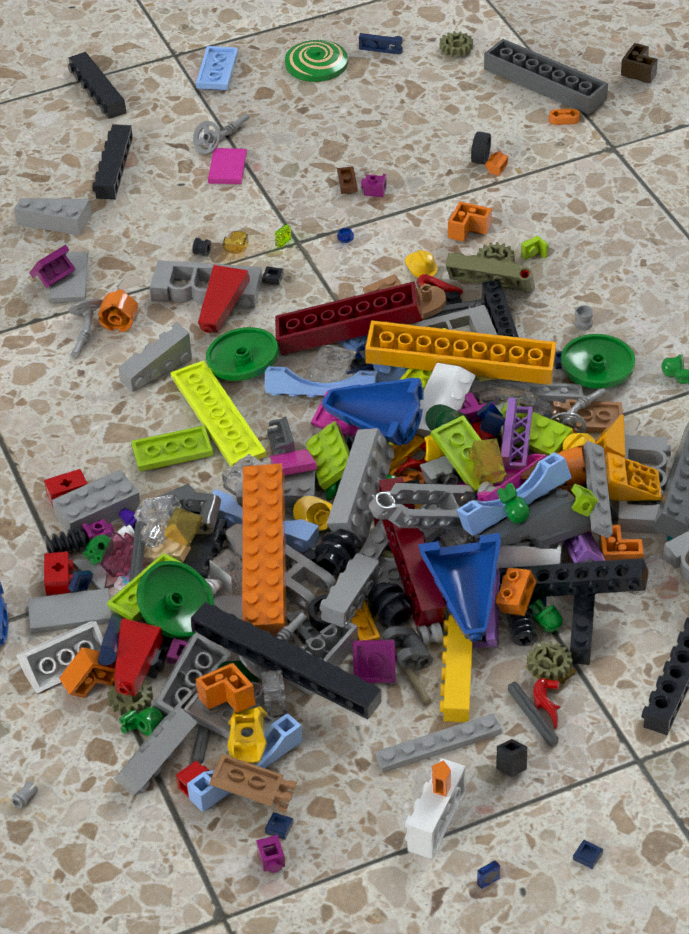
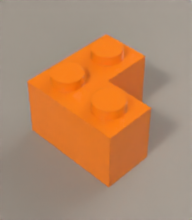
[448,201,492,242]
[599,525,644,561]
[59,647,116,698]
[196,663,256,713]

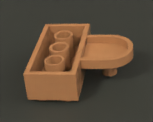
[363,274,446,321]

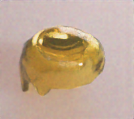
[222,231,249,254]

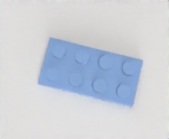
[196,46,238,90]

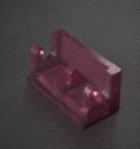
[99,532,134,577]

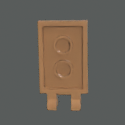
[552,399,623,433]
[209,754,297,813]

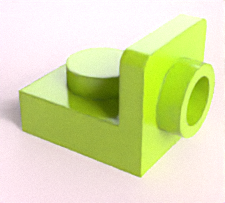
[521,235,549,260]
[571,484,598,517]

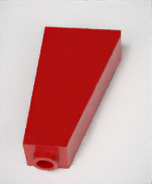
[198,265,250,333]
[114,618,163,697]

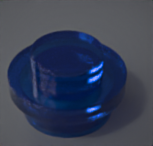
[337,228,354,243]

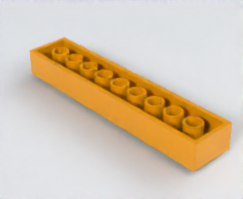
[365,321,556,385]

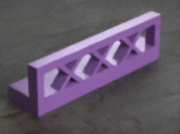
[501,398,533,469]
[563,531,606,563]
[473,566,500,648]

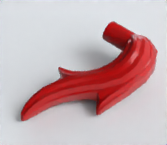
[416,274,463,294]
[396,442,427,474]
[533,678,561,729]

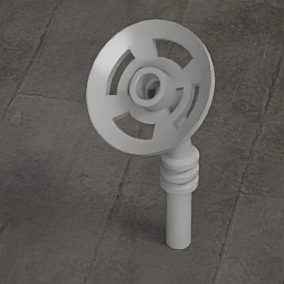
[193,114,250,154]
[69,298,103,358]
[551,388,605,433]
[239,613,307,681]

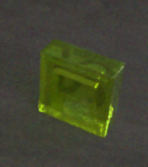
[275,224,291,248]

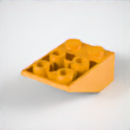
[595,414,626,458]
[605,452,662,501]

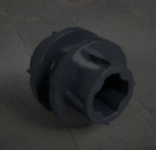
[315,529,358,576]
[367,582,412,628]

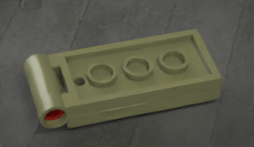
[446,252,535,293]

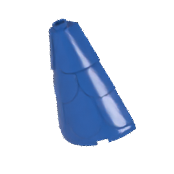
[322,378,424,446]
[418,533,501,642]

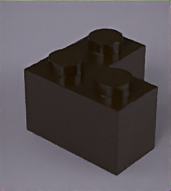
[621,43,658,83]

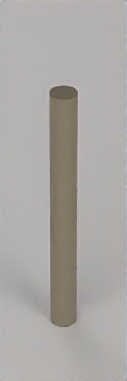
[395,647,431,705]

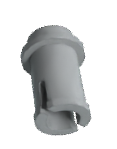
[11,781,38,809]

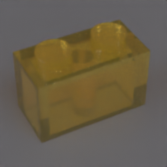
[469,439,505,485]

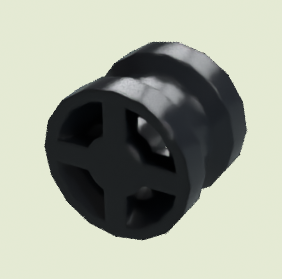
[192,237,211,257]

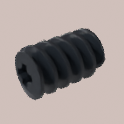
[44,527,87,554]
[507,607,538,646]

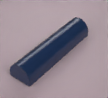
[98,613,125,665]

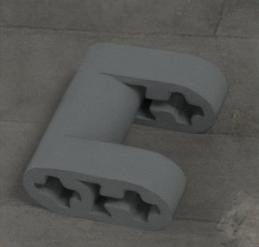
[177,492,221,534]
[382,626,433,669]

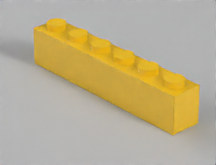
[440,612,473,722]

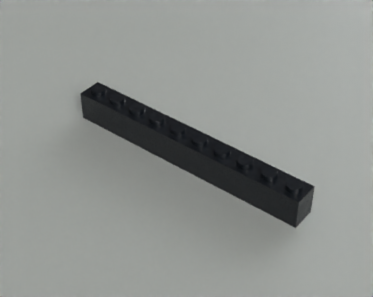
[146,518,229,679]
[191,602,382,720]

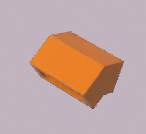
[485,150,508,176]
[432,760,451,797]

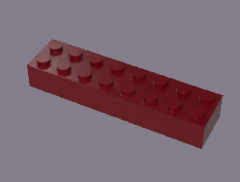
[275,281,422,355]
[377,477,448,632]

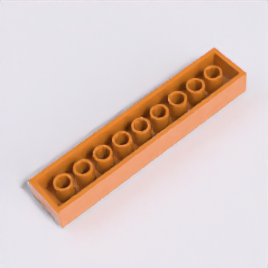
[242,463,286,637]

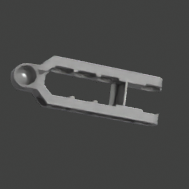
[369,483,475,529]
[226,524,336,610]

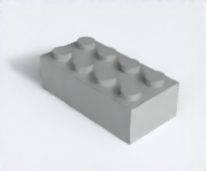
[52,469,141,533]

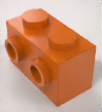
[496,568,537,616]

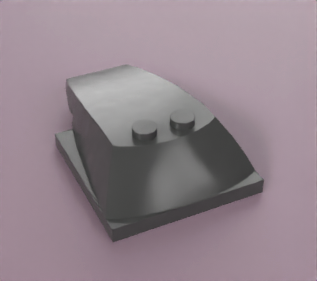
[474,487,591,548]

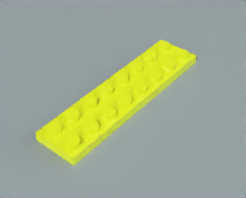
[171,360,267,469]

